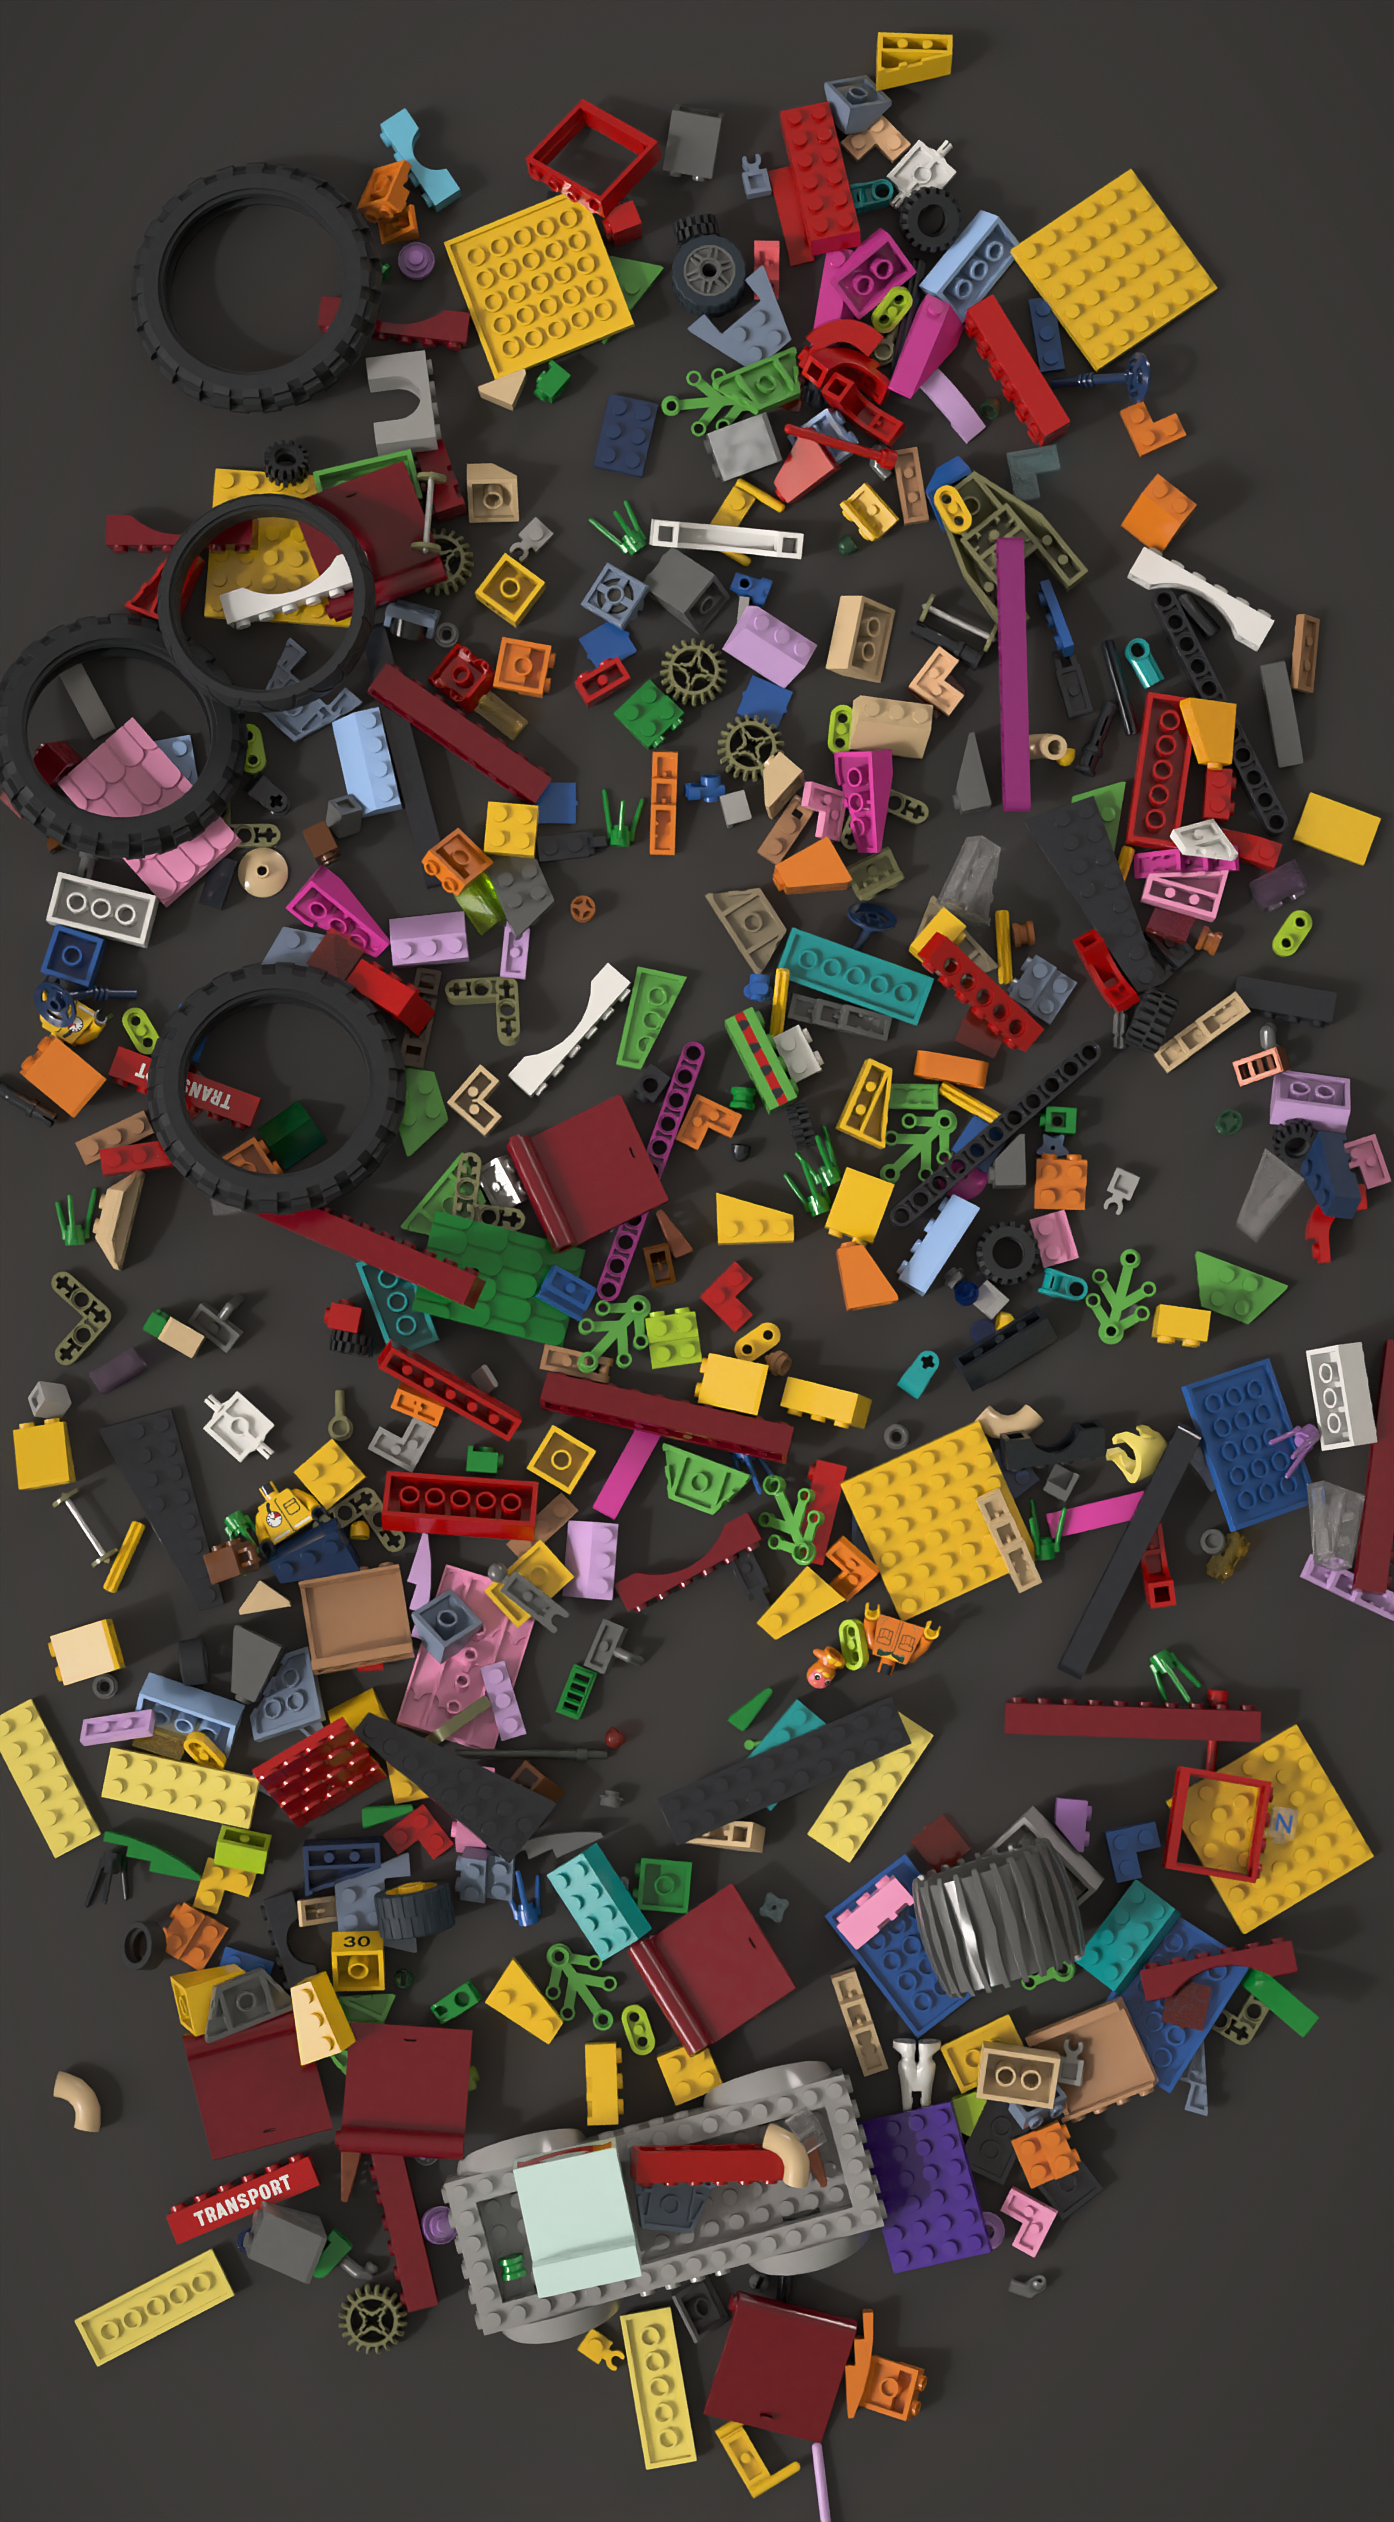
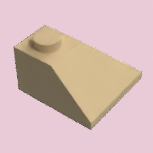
[467,463,519,523]
[763,752,805,820]

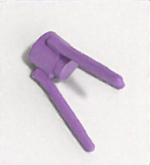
[1269,1424,1321,1479]

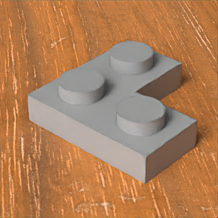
[368,1417,437,1473]

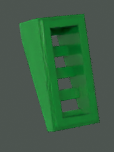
[555,1664,597,1721]
[727,1687,773,1732]
[362,1803,414,1828]

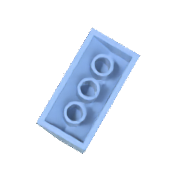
[919,210,1020,323]
[332,707,402,818]
[897,1194,980,1296]
[135,1672,245,1759]

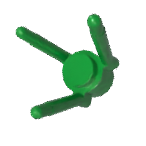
[589,500,648,556]
[602,789,645,847]
[795,1125,842,1188]
[784,1159,832,1217]
[55,1188,97,1246]
[1029,1499,1067,1560]
[224,1510,273,1576]
[1149,1648,1202,1702]

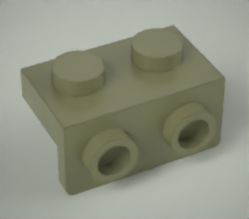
[846,846,905,900]

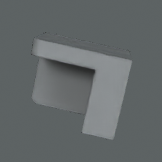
[720,790,752,829]
[970,1280,1009,1320]
[28,1381,72,1420]

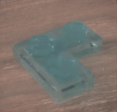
[1006,444,1060,502]

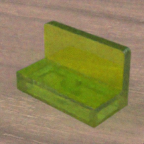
[454,872,506,935]

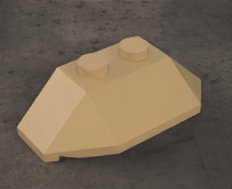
[93,1171,146,1271]

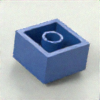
[40,924,108,989]

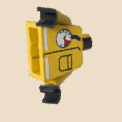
[40,975,113,1047]
[255,1481,330,1558]

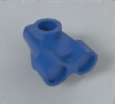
[730,572,773,608]
[683,774,725,802]
[744,974,774,1002]

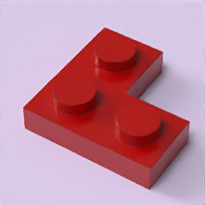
[700,1262,753,1333]
[383,1803,454,1860]

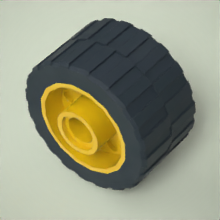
[374,1880,456,1940]

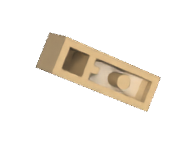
[686,1821,766,1853]

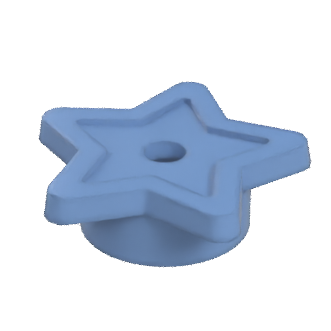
[1036,1133,1069,1158]

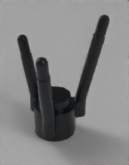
[84,1852,129,1908]

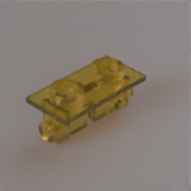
[474,691,528,741]
[1205,1531,1250,1584]
[132,1726,187,1761]

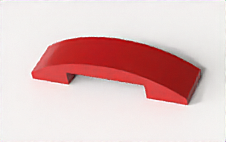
[767,166,815,267]

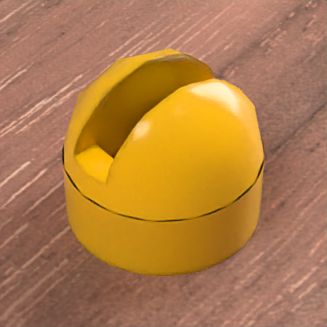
[1056,748,1075,766]
[995,1311,1015,1331]
[350,1521,370,1540]

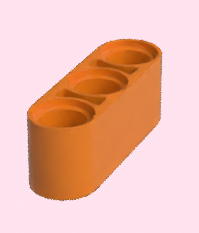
[913,1050,989,1089]

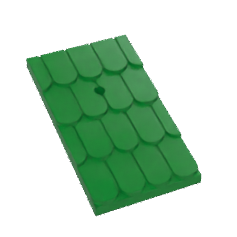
[412,1211,586,1348]

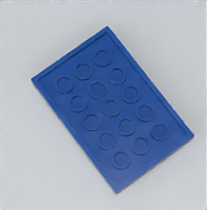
[1181,1358,1318,1532]
[824,1853,981,2039]
[1106,1917,1249,2094]

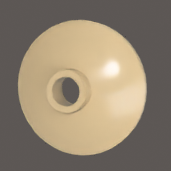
[238,848,288,898]

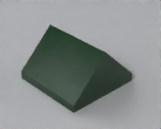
[257,1100,327,1170]

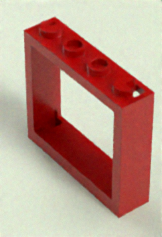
[525,99,662,218]
[1161,1766,1274,1883]

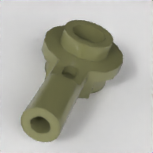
[871,322,900,366]
[328,1390,354,1441]

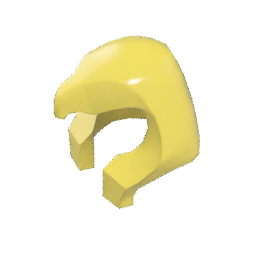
[1106,1425,1167,1483]

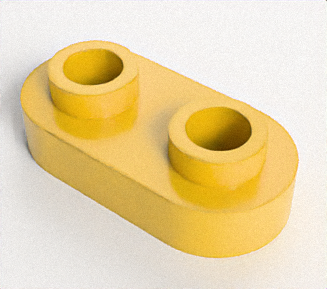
[934,485,972,534]
[734,1323,780,1362]
[184,1732,227,1770]

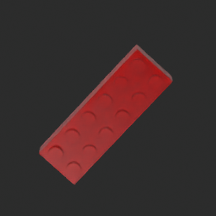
[780,101,861,256]
[963,294,1071,448]
[1125,692,1192,850]
[382,1471,539,1541]

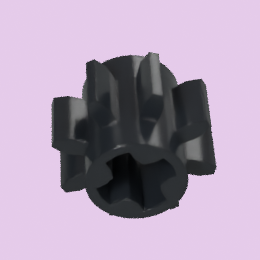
[800,380,828,408]

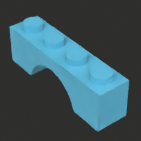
[380,108,461,212]

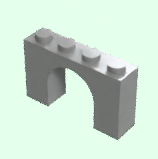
[366,350,442,456]

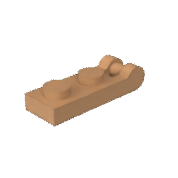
[757,794,815,865]
[539,1344,614,1383]

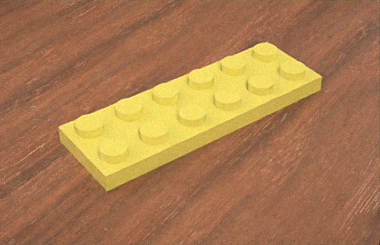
[0,1699,101,1858]
[807,1712,934,1863]
[101,1746,259,1829]
[74,2248,235,2367]
[620,2306,697,2470]

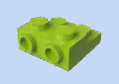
[645,1307,702,1369]

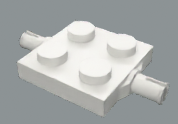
[886,140,956,211]
[203,1391,275,1463]

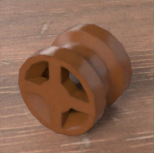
[571,896,596,923]
[1011,921,1035,948]
[1195,925,1223,956]

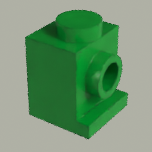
[534,360,571,404]
[1039,1106,1077,1136]
[143,1309,180,1338]
[466,1446,504,1474]

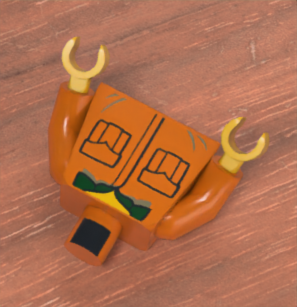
[863,1603,941,1676]

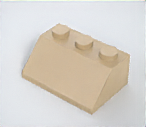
[826,596,895,683]
[849,695,933,759]
[976,2040,1061,2109]

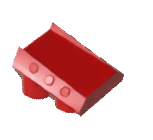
[428,643,496,713]

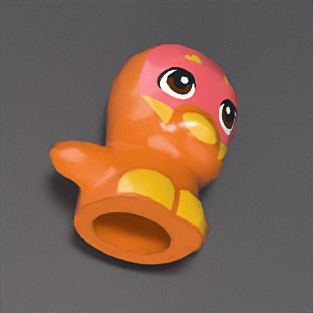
[807,1646,845,1689]

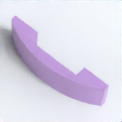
[920,368,986,444]

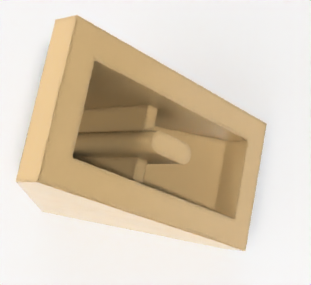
[478,369,527,411]
[158,1317,206,1359]
[239,1580,292,1615]
[297,1895,337,1927]

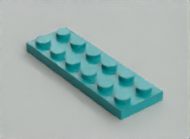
[775,927,934,1026]

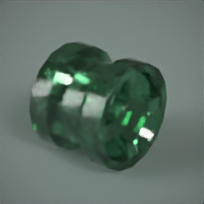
[1215,1109,1242,1136]

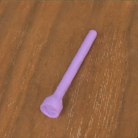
[812,2442,831,2522]

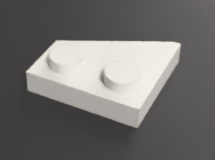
[1170,819,1239,861]

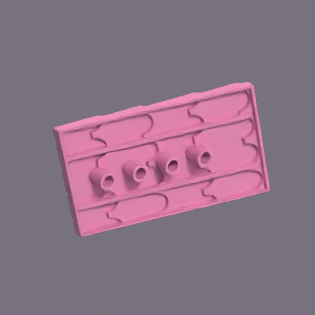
[57,717,242,907]
[396,1564,535,1749]

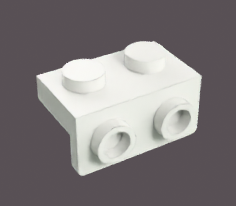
[773,1025,824,1083]

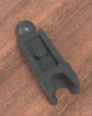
[488,1563,570,1634]

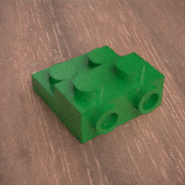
[614,679,684,751]
[633,1857,692,1913]

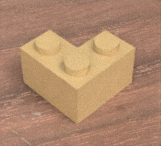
[447,1065,503,1138]

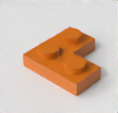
[1120,402,1186,458]
[675,1094,742,1150]
[825,1536,880,1602]

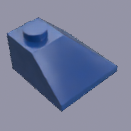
[925,456,972,532]

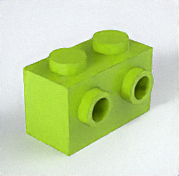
[214,1825,272,1874]

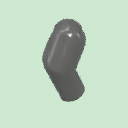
[869,443,893,482]
[1260,1022,1286,1051]
[339,2255,378,2280]
[1008,2275,1046,2298]

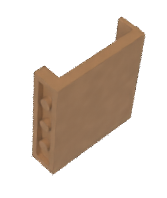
[298,1562,415,1675]
[1025,1996,1159,2123]

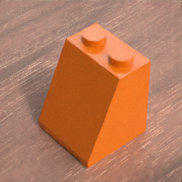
[1121,474,1197,553]
[772,836,853,895]
[20,1034,107,1118]
[836,1241,898,1311]

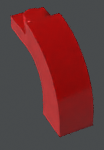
[797,318,884,369]
[801,347,891,405]
[821,372,906,447]
[1073,929,1140,1013]
[1305,1184,1367,1264]
[1139,1522,1176,1609]

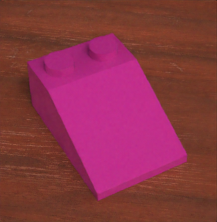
[830,228,917,320]

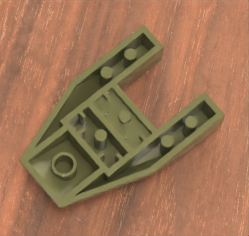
[938,471,1088,625]

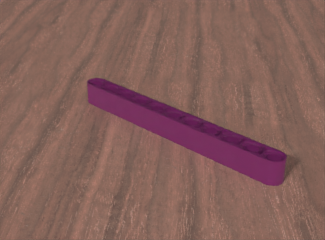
[996,537,1031,812]
[597,1042,705,1302]

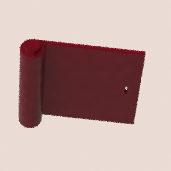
[298,460,449,622]
[506,1094,669,1254]
[627,1883,797,2058]
[182,2010,333,2161]
[335,2021,473,2160]
[703,2290,857,2443]

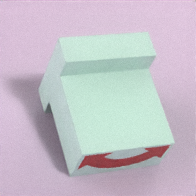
[513,2137,642,2298]

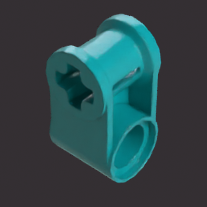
[849,179,893,214]
[1038,1268,1088,1302]
[897,1351,939,1399]

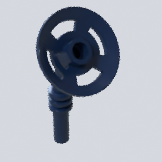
[1051,352,1151,403]
[847,903,897,951]
[34,981,137,1028]

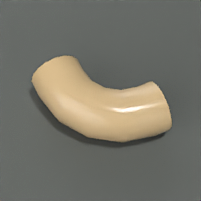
[1029,734,1067,760]
[974,1404,1044,1439]
[54,2071,101,2132]
[763,2123,810,2188]

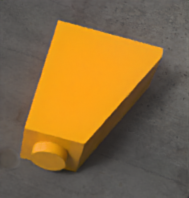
[1180,698,1236,770]

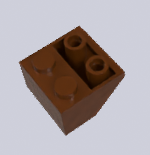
[509,1759,565,1803]

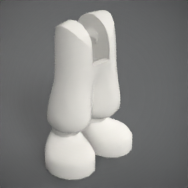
[893,2038,941,2111]

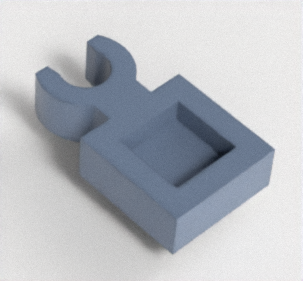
[742,154,772,199]

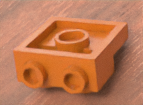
[357,160,412,223]
[493,637,556,698]
[421,828,494,896]
[222,1137,284,1174]
[1034,1153,1087,1210]
[163,1901,229,1970]
[1010,2120,1081,2189]
[859,2355,927,2421]

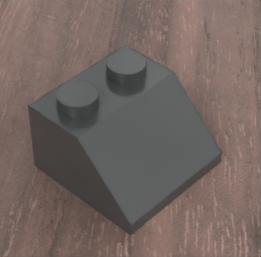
[987,1134,1026,1190]

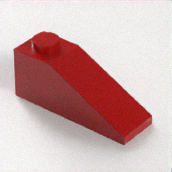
[1220,828,1282,873]

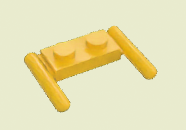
[710,477,785,567]
[715,2421,800,2499]

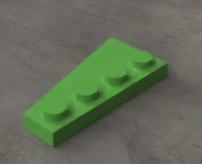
[616,967,687,1070]

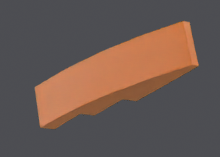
[650,751,678,855]
[845,2309,873,2418]

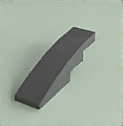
[1260,660,1304,768]
[785,993,892,1041]
[518,1831,604,1859]

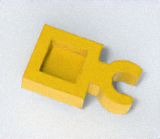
[577,2328,625,2371]

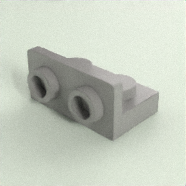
[480,1155,529,1214]

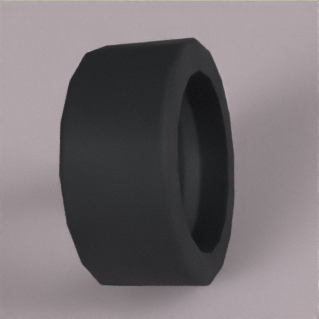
[121,1921,167,1971]

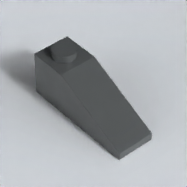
[952,732,992,815]

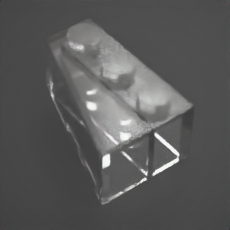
[936,835,1001,927]
[1237,1148,1305,1242]
[1307,1480,1365,1572]

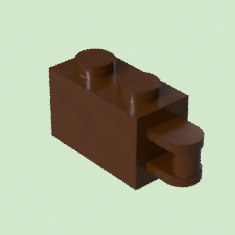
[203,1538,261,1584]

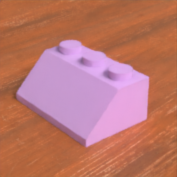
[722,606,817,688]
[389,911,469,969]
[1270,1071,1351,1134]
[562,1520,619,1600]

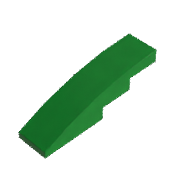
[103,1830,203,1881]
[1240,1968,1320,2038]

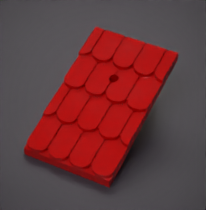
[252,1717,387,1829]

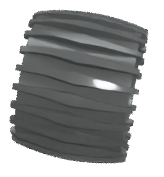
[912,1838,1085,1998]

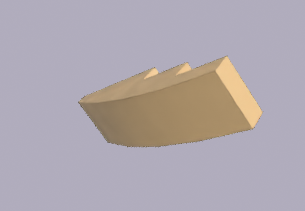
[1154,991,1251,1073]
[975,1488,1042,1593]
[830,1967,888,2077]

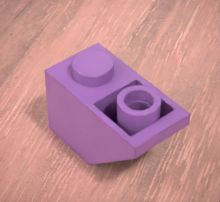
[1053,1797,1092,1852]

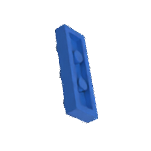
[1028,298,1065,374]
[1037,579,1074,658]

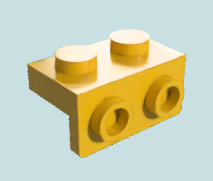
[840,483,900,542]

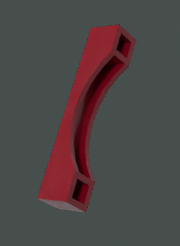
[318,296,471,351]
[105,515,259,554]
[614,1512,763,1613]
[1140,1937,1298,2002]

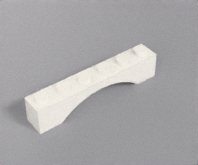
[649,519,804,559]
[1127,547,1274,652]
[219,552,368,630]
[508,963,631,1098]

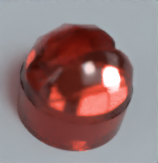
[605,1726,627,1748]

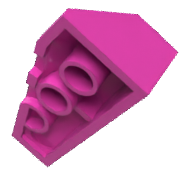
[810,249,855,348]
[888,294,964,399]
[834,749,893,853]
[286,864,391,958]

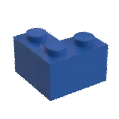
[1103,1820,1161,1883]

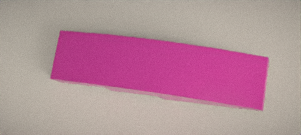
[1134,845,1239,879]
[592,1430,661,1520]
[1045,1491,1144,1539]

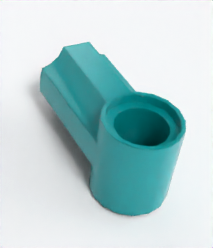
[1124,638,1165,690]

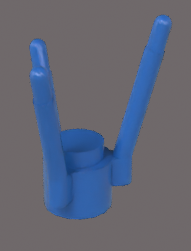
[731,1452,778,1495]
[508,1870,542,1926]

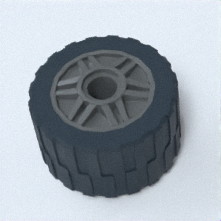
[672,234,747,318]

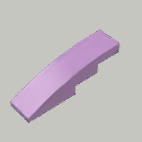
[407,1533,432,1639]
[1300,1554,1394,1621]

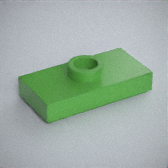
[888,1084,939,1110]

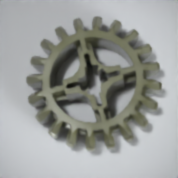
[425,528,474,596]
[660,638,727,707]
[717,714,784,782]
[338,2284,408,2354]

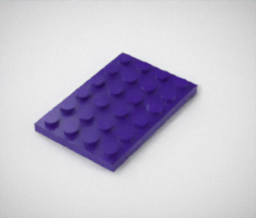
[857,2100,993,2274]

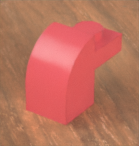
[754,241,780,299]

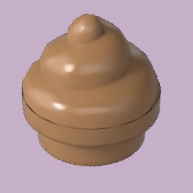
[765,1350,792,1376]

